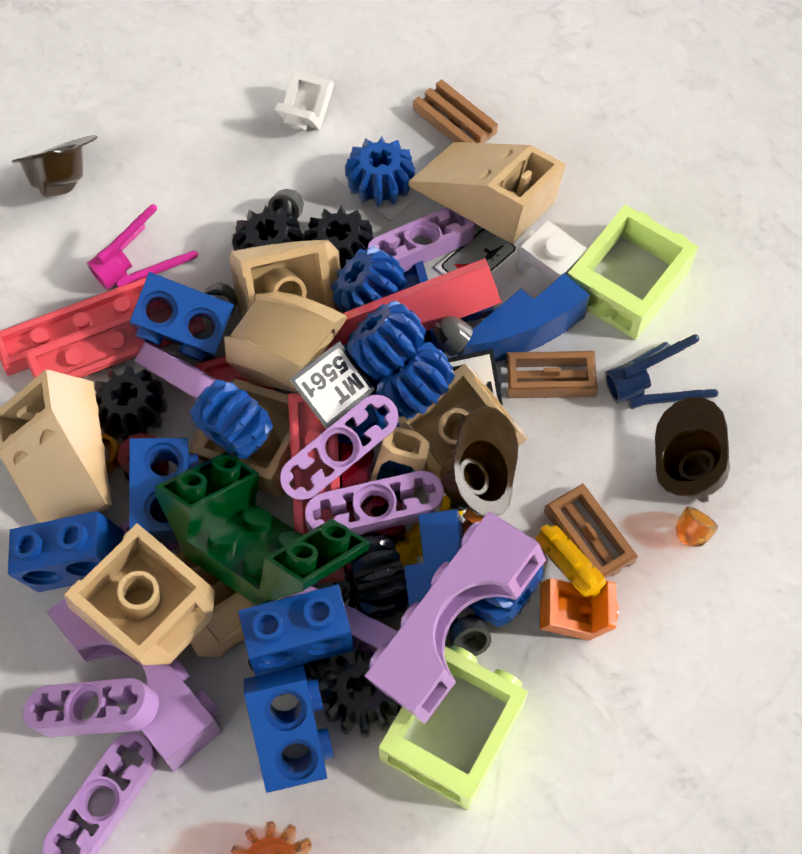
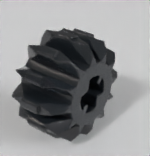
[232,204,304,251]
[303,205,374,269]
[94,364,168,441]
[345,534,408,619]
[320,649,402,738]

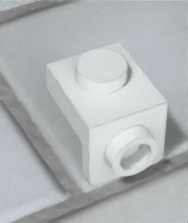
[274,70,334,132]
[517,221,587,281]

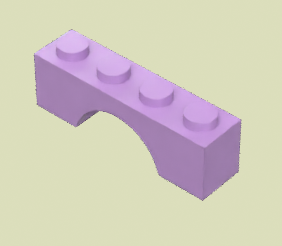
[365,511,546,724]
[47,598,221,772]

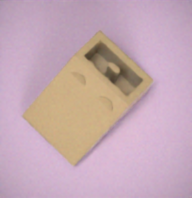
[408,142,566,244]
[0,369,112,523]

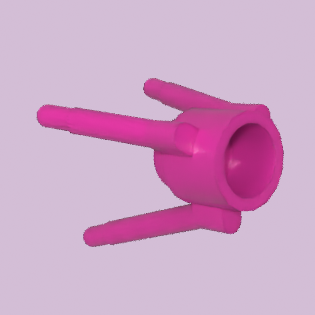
[86,204,198,290]

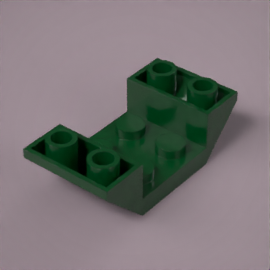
[155,452,370,606]

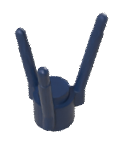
[605,334,719,410]

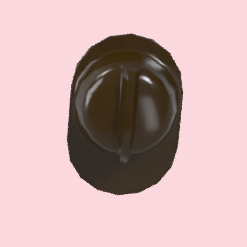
[12,135,98,197]
[655,397,730,503]
[440,406,518,517]

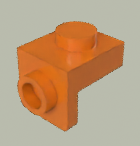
[540,578,619,641]

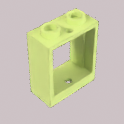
[568,204,698,340]
[378,645,528,810]

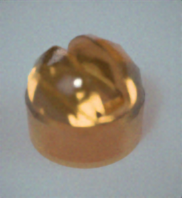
[675,506,718,547]

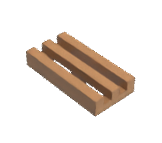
[413,79,498,143]
[506,351,598,398]
[544,483,638,580]

